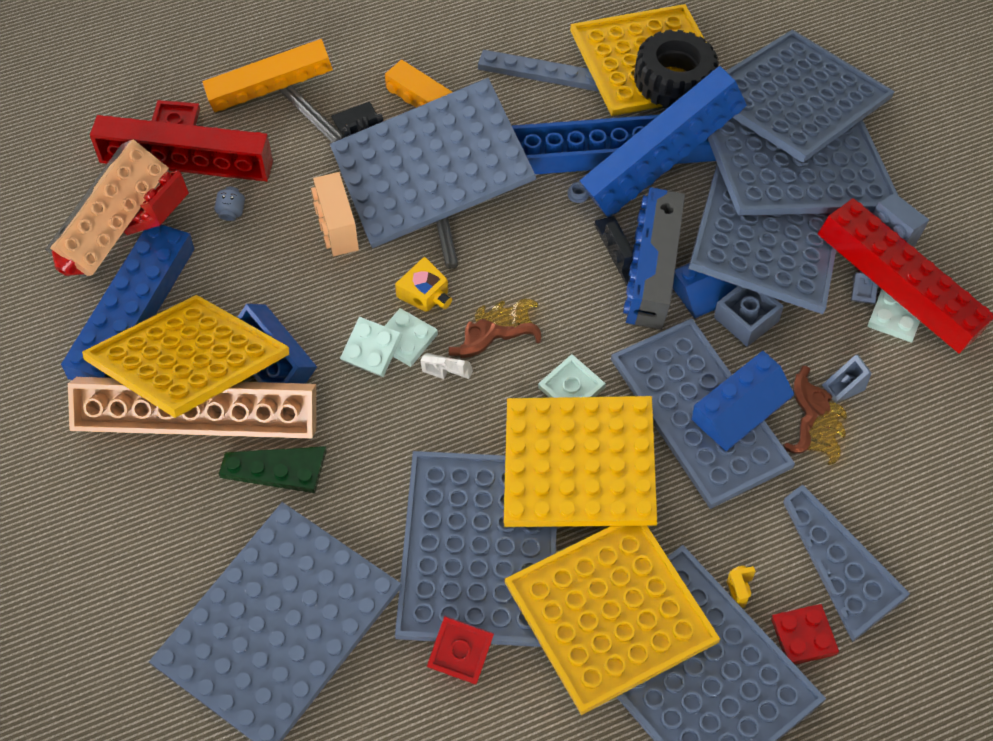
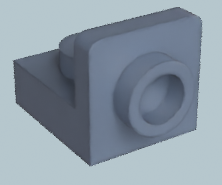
[851,271,878,304]

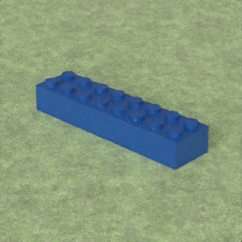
[579,66,747,217]
[61,224,195,380]

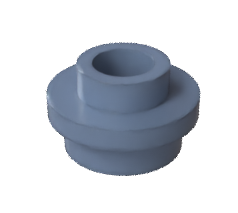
[568,182,589,203]

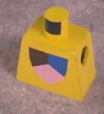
[395,257,452,312]

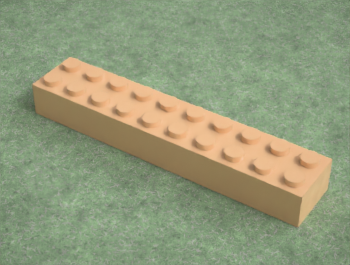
[68,377,316,438]

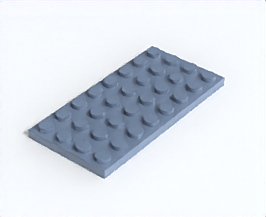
[611,318,795,509]

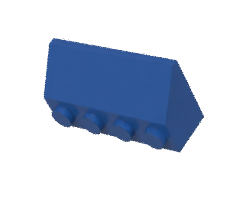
[673,263,738,319]
[237,304,317,384]
[691,351,794,451]

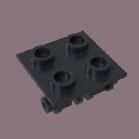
[331,101,384,138]

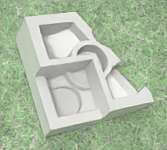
[421,353,473,379]

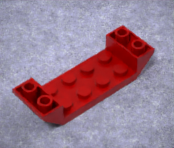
[123,170,189,235]

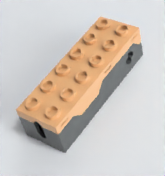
[45,140,169,277]

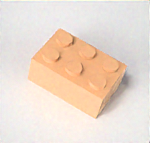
[311,172,359,257]

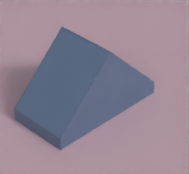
[822,354,872,403]

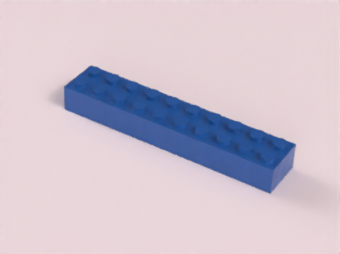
[512,115,716,174]

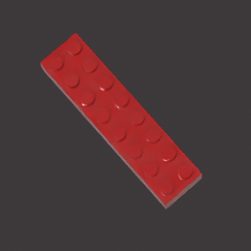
[90,115,273,182]
[817,198,993,354]

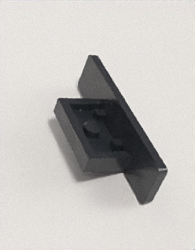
[594,216,633,286]

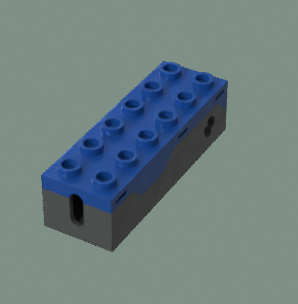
[623,187,685,330]

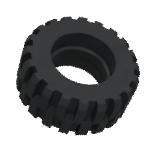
[634,30,719,108]

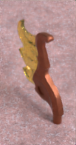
[449,299,541,358]
[784,366,847,465]

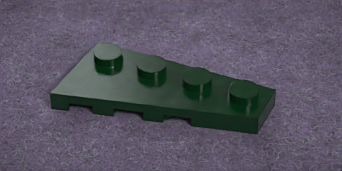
[219,446,327,493]

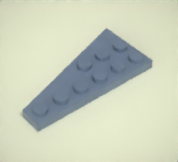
[783,485,910,642]

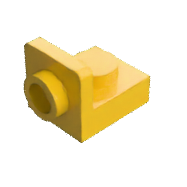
[726,566,756,608]

